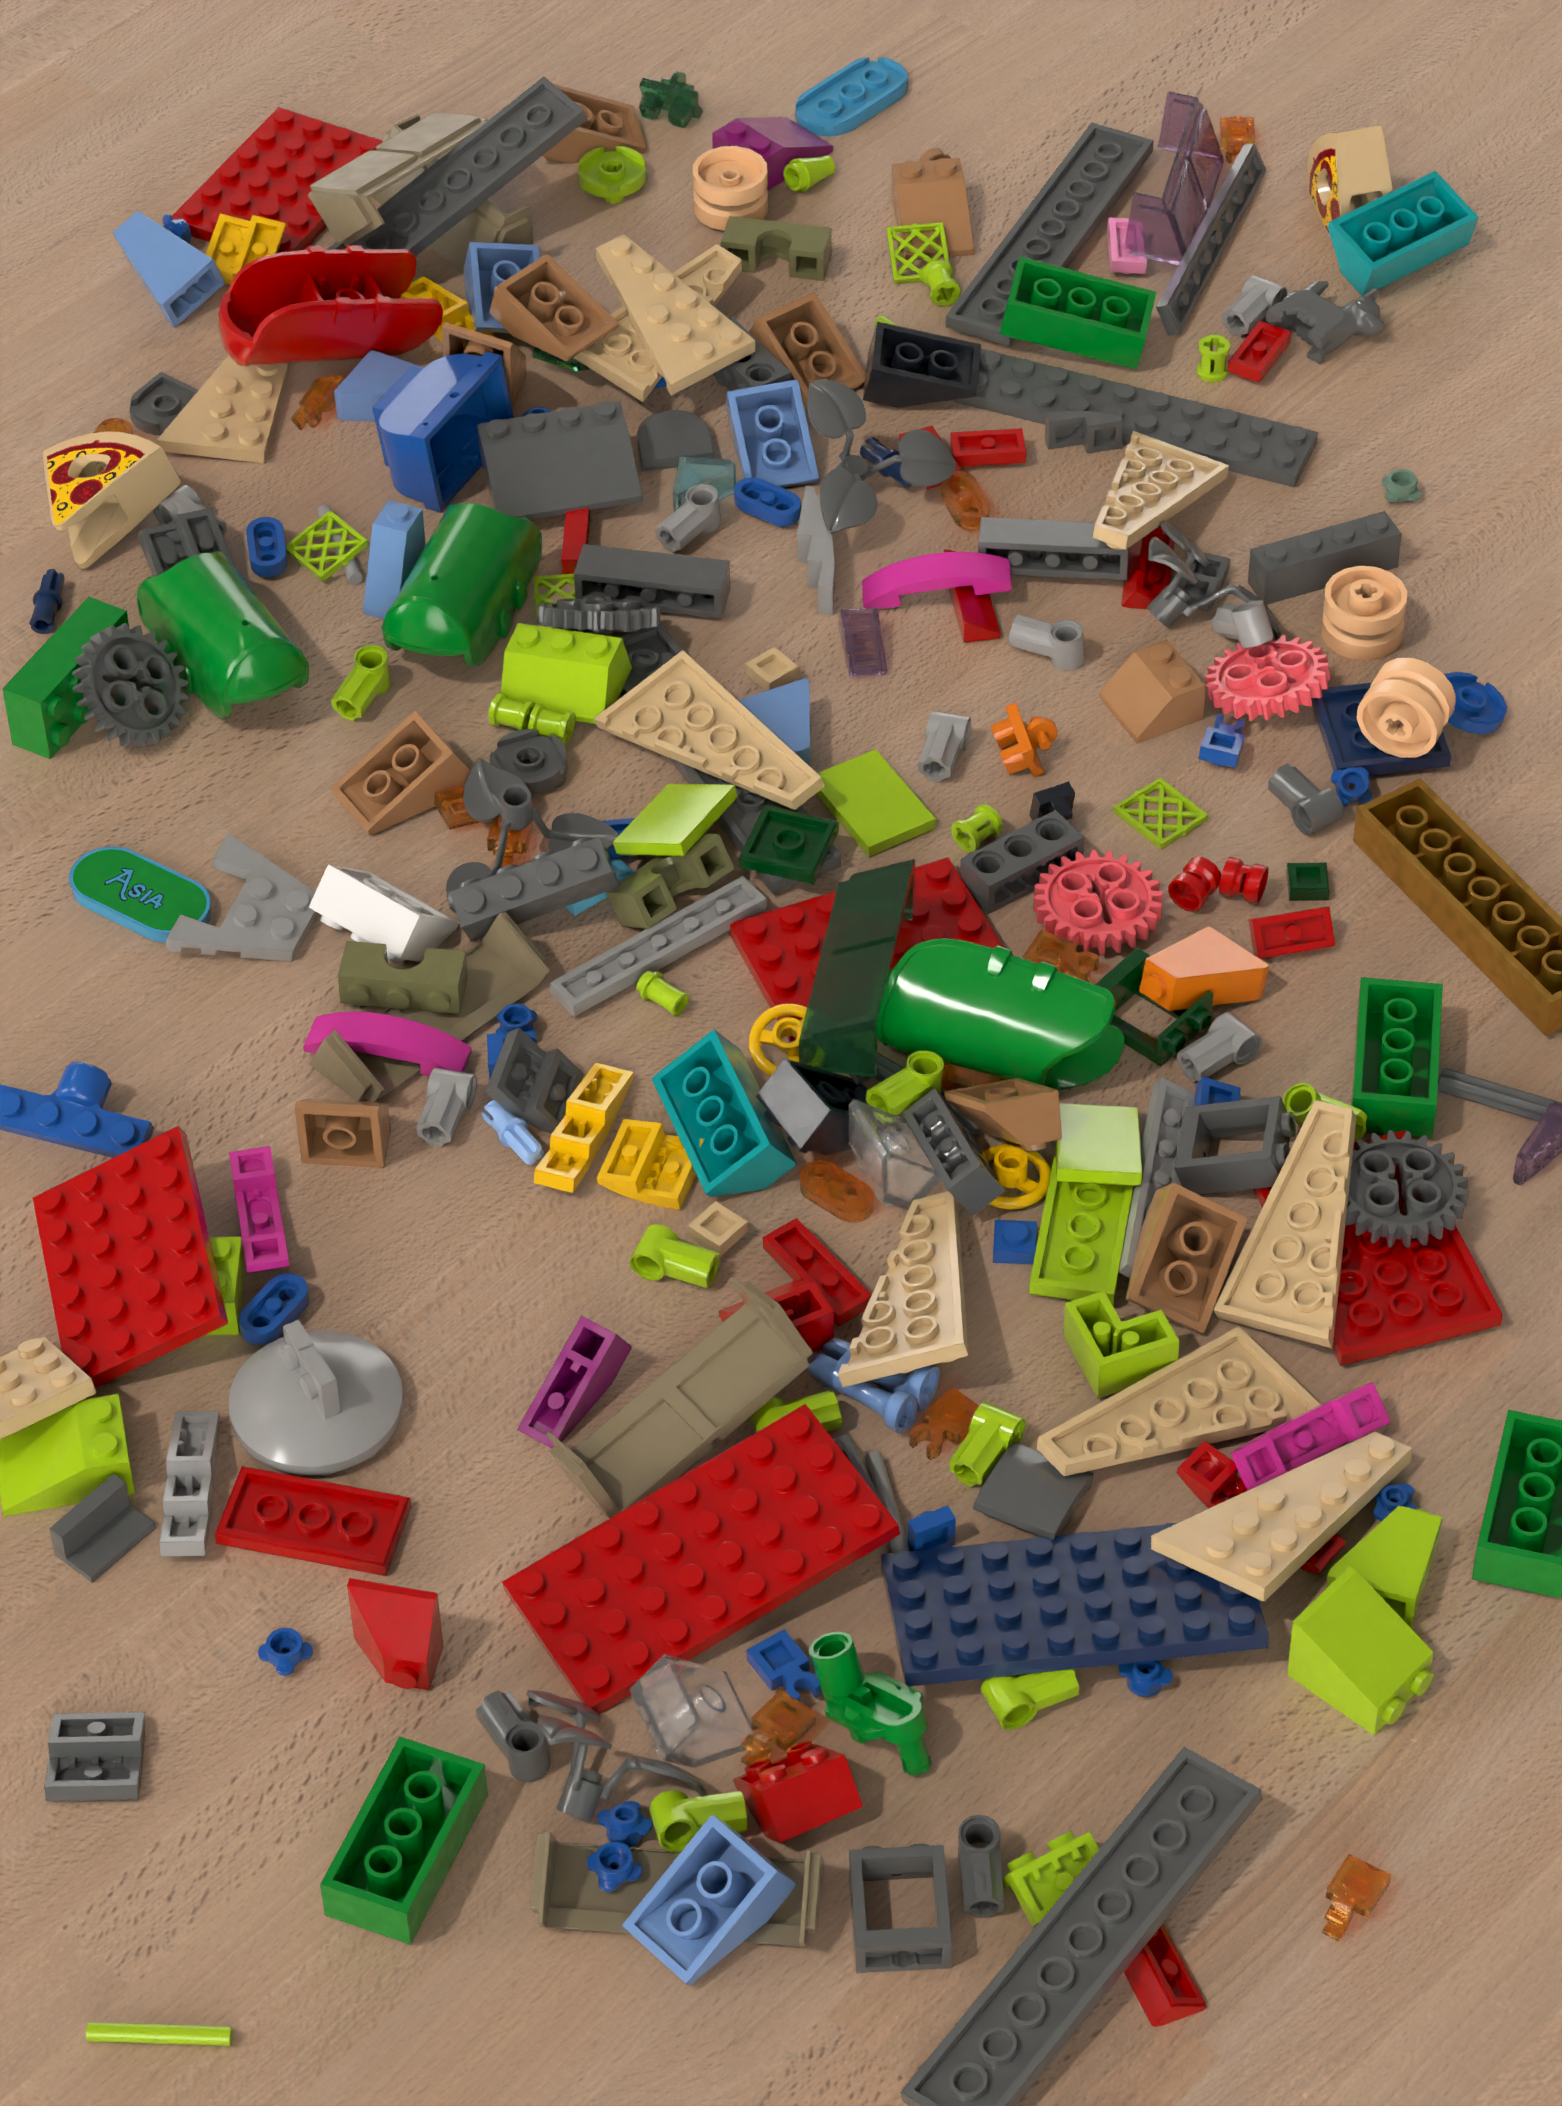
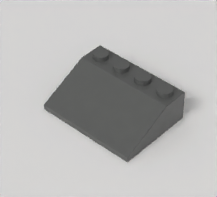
[476,401,643,520]

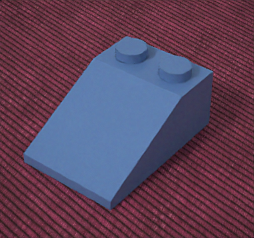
[464,242,540,333]
[726,379,819,488]
[622,1814,797,1986]

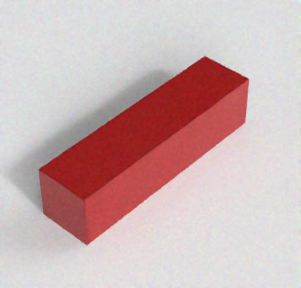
[561,508,590,574]

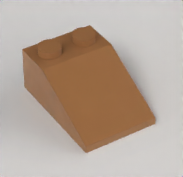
[542,84,646,163]
[892,158,974,261]
[489,254,619,362]
[749,292,866,407]
[442,322,526,407]
[330,711,470,835]
[1126,1183,1248,1335]

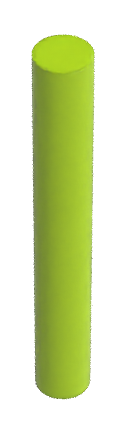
[86,2022,233,2046]

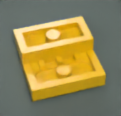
[206,214,286,284]
[597,1119,704,1210]

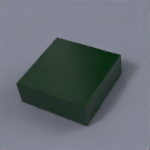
[1286,862,1330,901]

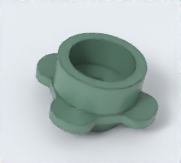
[1382,469,1421,503]

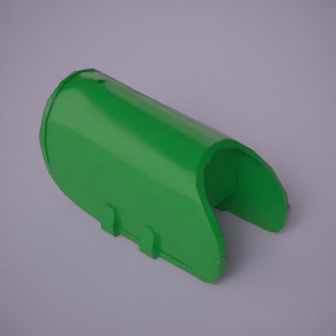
[382,503,542,667]
[135,551,309,718]
[872,938,1124,1090]

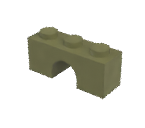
[721,216,832,281]
[606,833,735,929]
[338,941,468,1014]

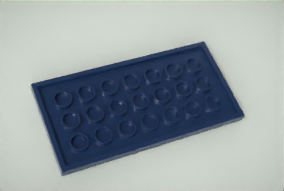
[881,1523,1269,1687]

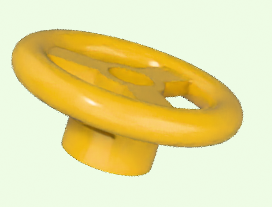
[748,1004,829,1076]
[983,1144,1051,1210]

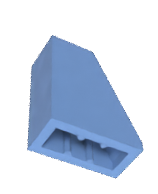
[334,350,424,421]
[363,500,426,619]
[738,678,810,766]

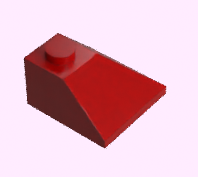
[347,1578,444,1690]

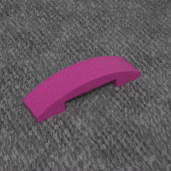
[862,552,1012,611]
[303,1012,472,1076]
[229,1146,289,1273]
[1231,1382,1391,1491]

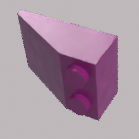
[712,117,833,191]

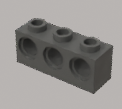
[713,316,791,391]
[960,810,1084,914]
[902,1088,1005,1216]

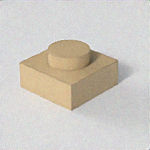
[745,647,799,691]
[688,1201,748,1257]

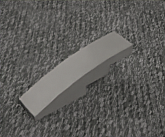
[797,486,835,615]
[159,1411,220,1556]

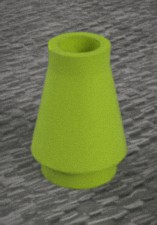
[784,155,835,192]

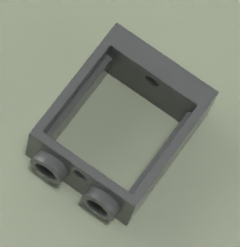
[1174,1096,1296,1195]
[849,1843,952,1973]

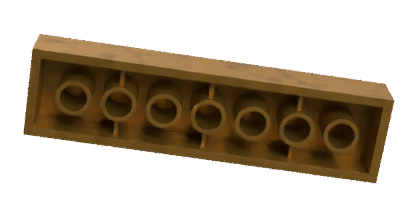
[1353,778,1562,1036]

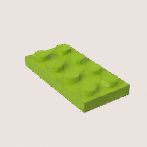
[1029,1156,1134,1305]

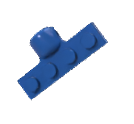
[0,1061,154,1158]

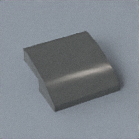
[138,507,235,576]
[485,1028,584,1134]
[973,1442,1094,1540]
[44,1712,146,1801]

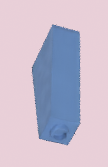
[112,211,225,328]

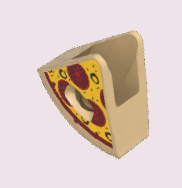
[1306,124,1393,241]
[43,431,181,569]

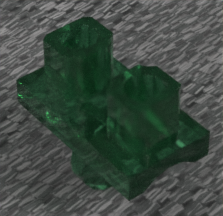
[639,71,703,128]

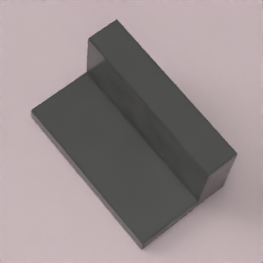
[49,1474,156,1583]

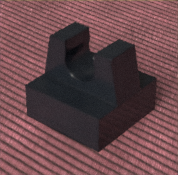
[1029,781,1075,821]

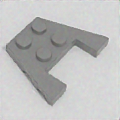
[166,834,318,962]

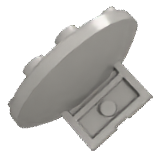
[228,1320,403,1476]

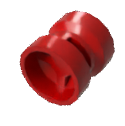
[1219,856,1269,904]
[1168,857,1221,912]

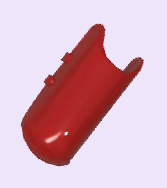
[218,245,443,367]

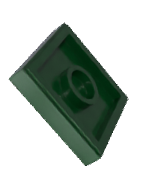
[739,805,839,885]

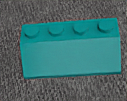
[1328,171,1479,296]
[651,1029,797,1197]

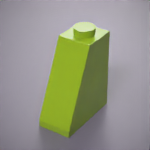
[1326,1506,1443,1627]

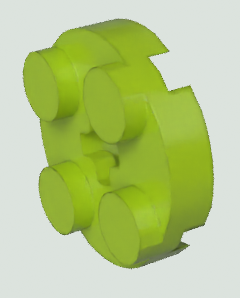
[578,146,647,204]

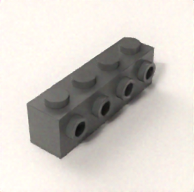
[1248,511,1402,605]
[978,517,1129,580]
[574,544,730,618]
[450,836,620,941]

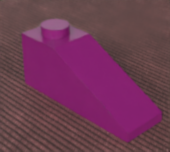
[517,1316,632,1449]

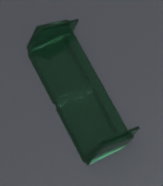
[799,859,915,1077]

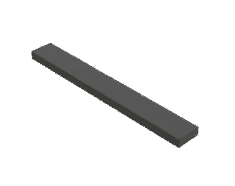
[1156,143,1266,336]

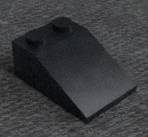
[863,322,981,408]
[756,1058,905,1155]

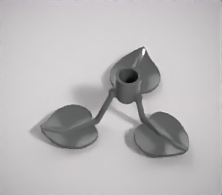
[807,380,956,534]
[1147,520,1281,640]
[446,758,619,913]
[526,1690,707,1821]

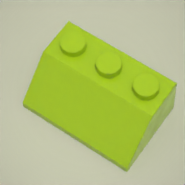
[501,623,632,724]

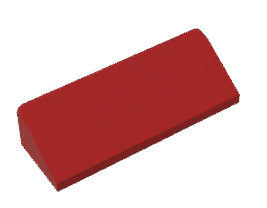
[1121,525,1175,610]
[943,549,1001,643]
[1124,1924,1207,2027]

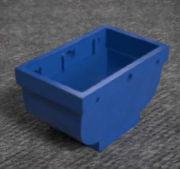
[372,352,514,512]

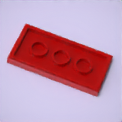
[214,1466,411,1576]

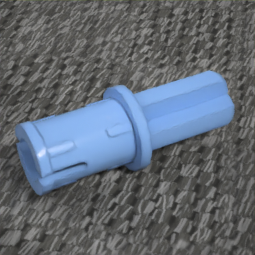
[482,1100,544,1165]

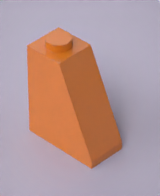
[1139,926,1270,1011]

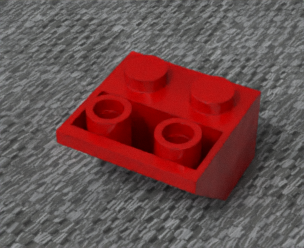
[719,1280,834,1353]
[733,1741,863,1843]

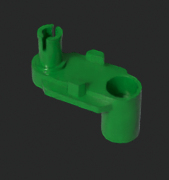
[809,1631,932,1775]

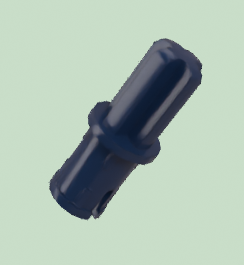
[860,437,911,488]
[29,569,65,634]

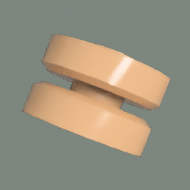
[692,146,768,231]
[1321,566,1407,661]
[1357,658,1456,758]

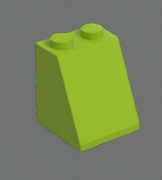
[1287,1566,1434,1735]

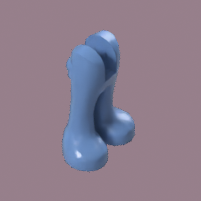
[808,1338,940,1433]

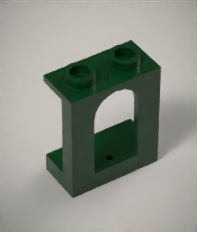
[1094,948,1214,1066]

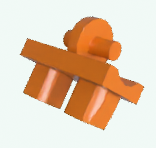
[990,702,1058,777]

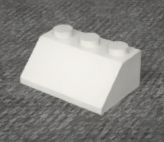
[309,864,460,964]

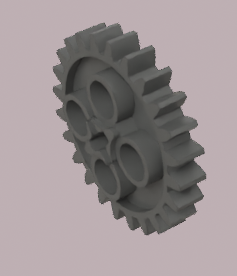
[537,596,660,635]
[72,623,189,748]
[1345,1130,1469,1248]

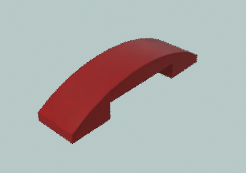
[1177,1441,1347,1574]

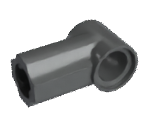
[1268,763,1344,835]
[476,1690,550,1782]
[958,1815,1005,1918]

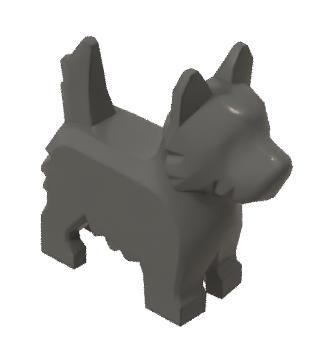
[1266,281,1385,364]

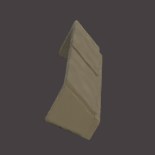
[308,113,488,247]
[373,114,533,274]
[310,912,550,1102]
[546,1277,813,1519]
[530,1832,824,1947]

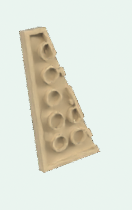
[596,234,755,396]
[573,244,742,402]
[157,355,291,464]
[1093,431,1229,550]
[594,650,825,810]
[1213,1100,1356,1348]
[1151,1432,1412,1602]

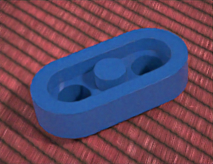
[734,477,801,527]
[246,517,288,577]
[239,1273,309,1345]

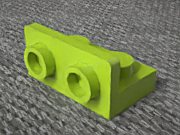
[1003,1830,1099,1927]

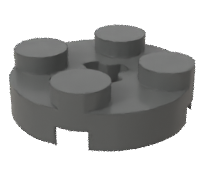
[490,729,568,794]

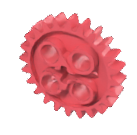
[1205,635,1330,721]
[1033,849,1163,955]

